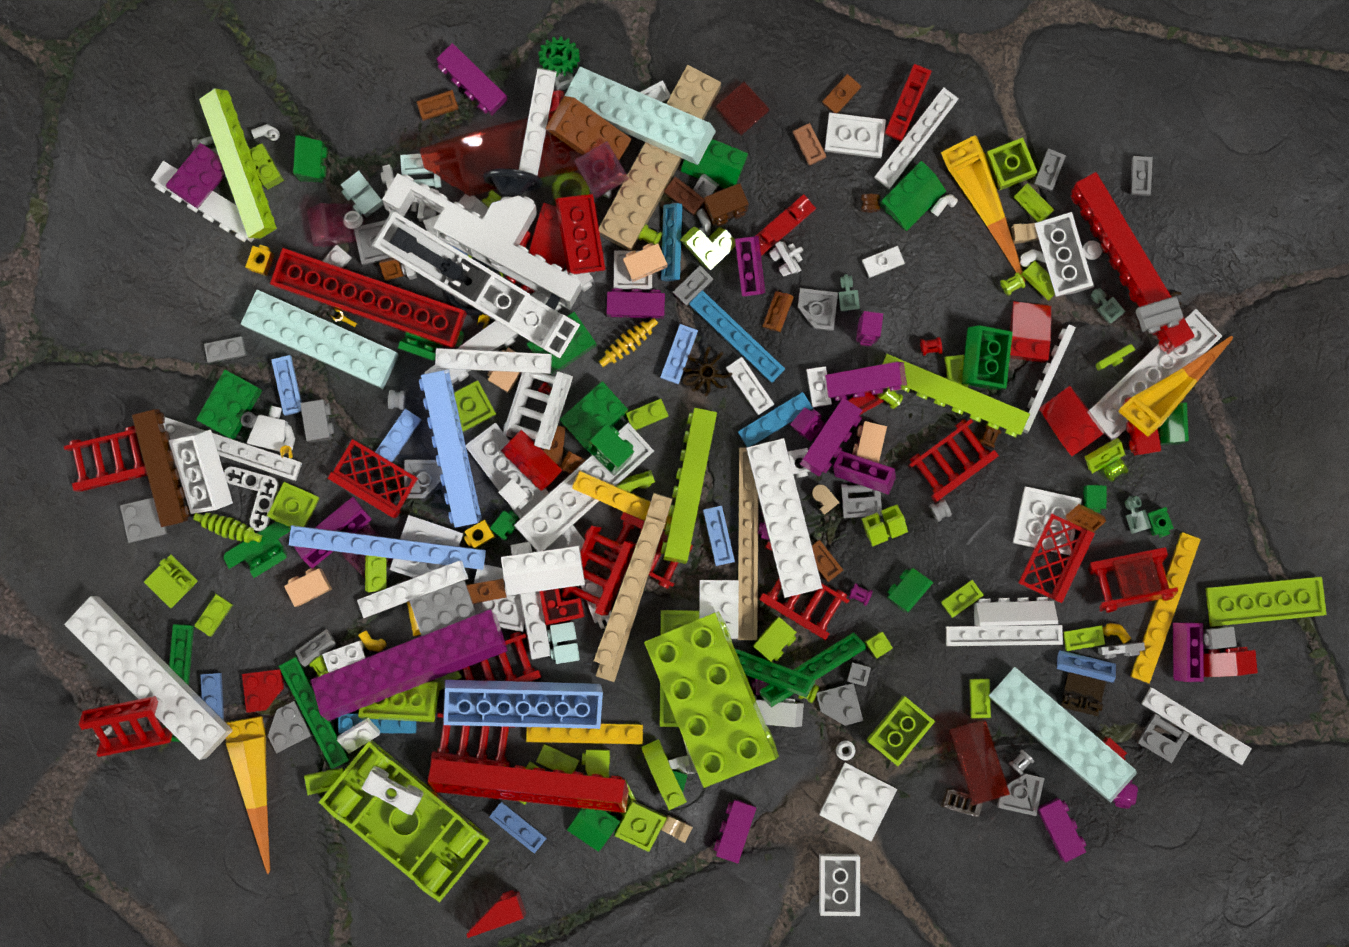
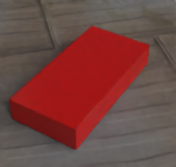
[847,392,884,416]

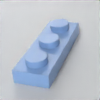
[660,324,698,384]
[271,355,302,416]
[375,409,422,467]
[703,506,735,566]

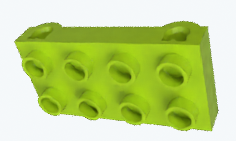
[644,611,779,788]
[319,740,492,903]

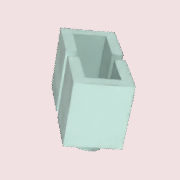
[341,171,384,218]
[547,622,580,664]

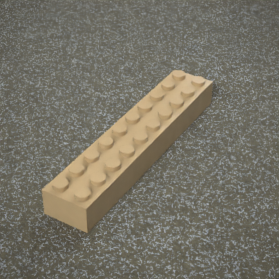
[599,65,721,251]

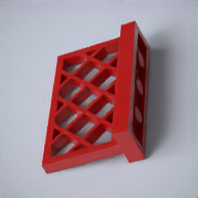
[327,439,419,518]
[1018,513,1095,603]

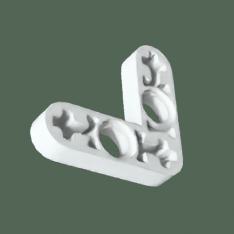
[224,467,279,531]

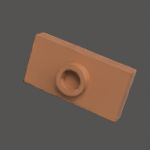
[792,123,827,166]

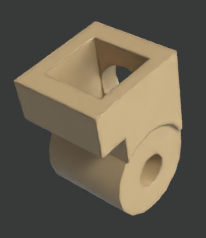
[1011,223,1039,244]
[811,485,839,516]
[661,815,693,843]

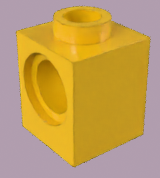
[246,245,274,276]
[464,520,495,549]

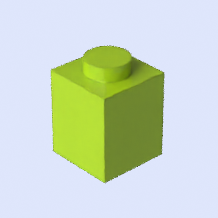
[865,632,893,659]

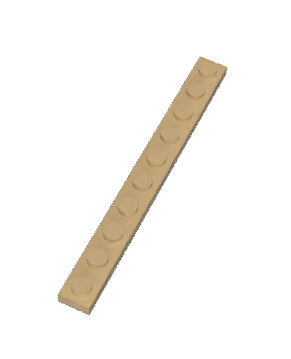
[738,448,758,640]
[596,493,673,682]

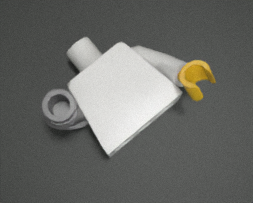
[241,406,295,458]

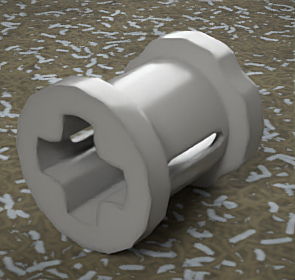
[1009,749,1035,775]

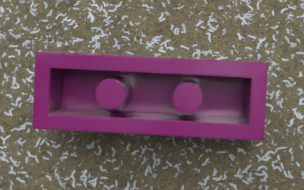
[735,236,765,296]
[607,289,665,319]
[856,311,883,346]
[833,451,896,495]
[1173,622,1204,682]
[1038,798,1086,863]
[713,799,757,863]

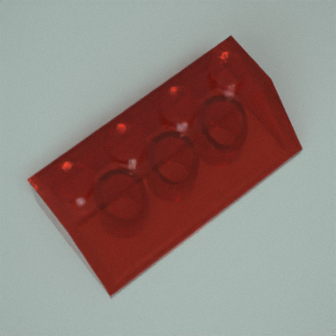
[949,720,1010,806]

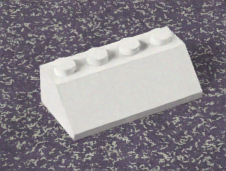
[1035,212,1094,297]
[169,430,233,514]
[501,546,585,596]
[974,597,1058,626]

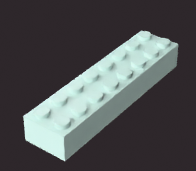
[565,67,716,165]
[241,290,399,389]
[989,667,1137,803]

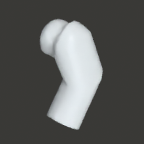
[251,124,280,141]
[931,194,958,216]
[1020,250,1046,267]

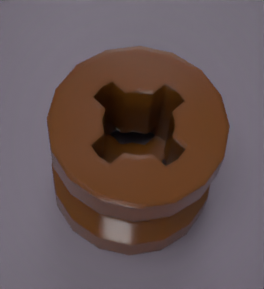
[861,194,880,213]

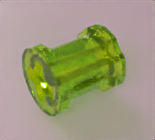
[1102,458,1128,482]

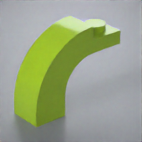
[641,739,687,810]

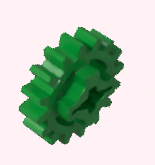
[538,36,580,77]

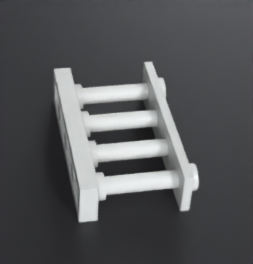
[502,372,573,450]

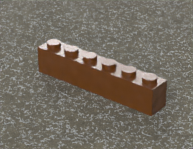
[132,409,189,527]

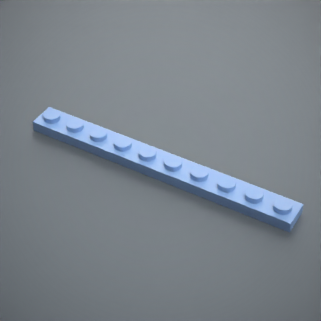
[289,525,486,570]

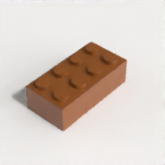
[545,96,631,172]

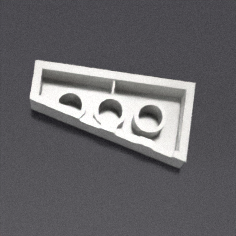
[754,696,804,727]

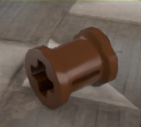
[979,424,1002,449]

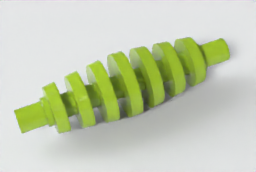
[193,513,262,543]

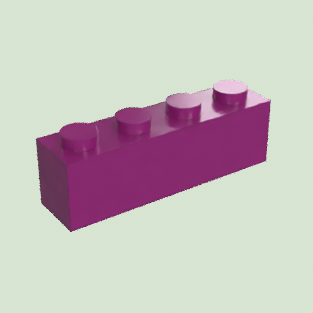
[437,43,508,116]
[825,362,907,401]
[800,398,862,476]
[294,497,372,569]

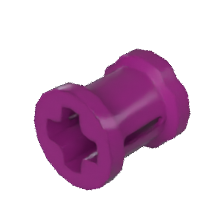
[848,583,873,606]

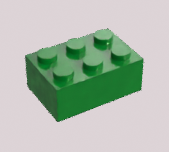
[527,312,597,376]
[962,325,1013,390]
[196,370,262,440]
[559,381,629,450]
[587,424,635,476]

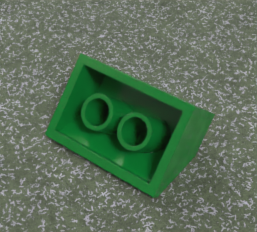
[681,139,748,189]
[879,161,946,231]

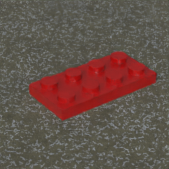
[555,194,606,275]

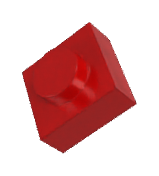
[549,90,564,114]

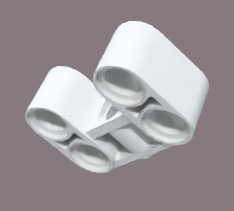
[362,766,424,815]

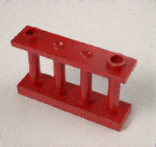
[908,419,999,502]
[64,426,148,492]
[604,512,693,589]
[562,526,637,616]
[1088,547,1178,613]
[759,578,850,640]
[462,631,542,682]
[78,696,173,757]
[431,709,515,767]

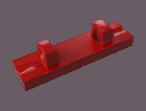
[885,64,932,141]
[756,194,816,257]

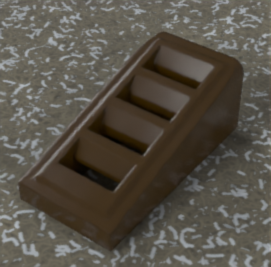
[941,788,984,818]

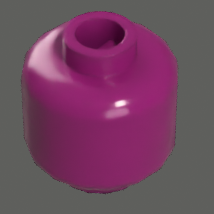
[1113,780,1138,809]

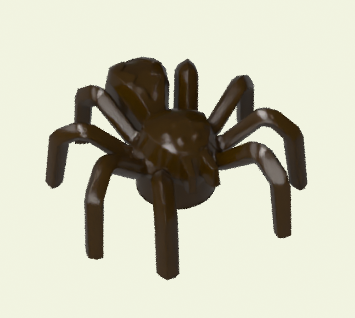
[683,347,732,396]

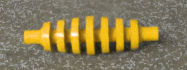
[598,317,658,367]

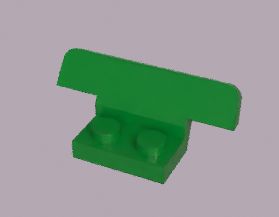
[398,331,464,361]
[224,521,291,578]

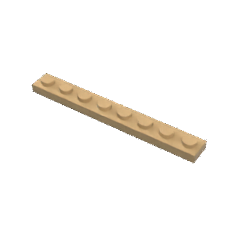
[594,516,666,668]

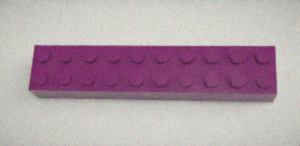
[311,609,508,721]

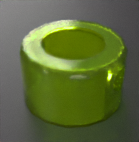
[552,172,590,204]

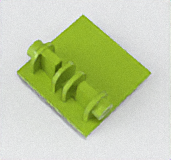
[144,555,198,609]

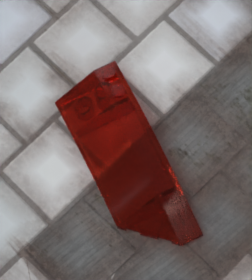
[420,112,583,197]

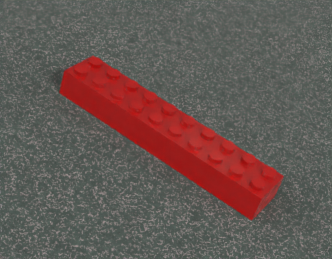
[1071,172,1195,354]
[270,248,467,349]
[428,757,629,813]

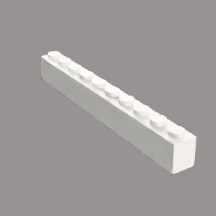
[424,269,594,386]

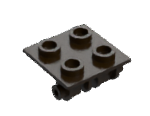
[1061,672,1106,716]

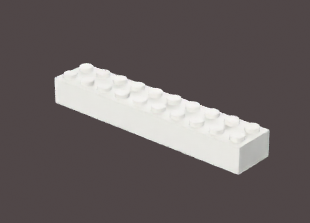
[64,596,233,760]

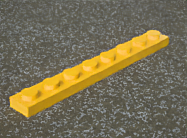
[1130,532,1201,684]

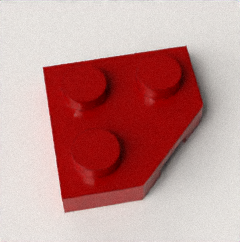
[242,669,284,713]

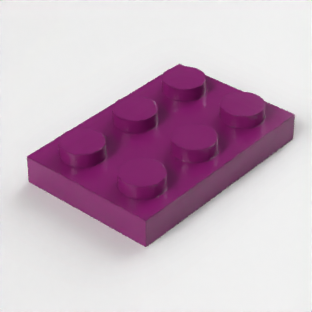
[166,143,226,209]

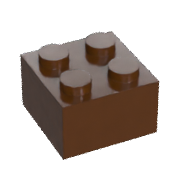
[704,183,749,226]

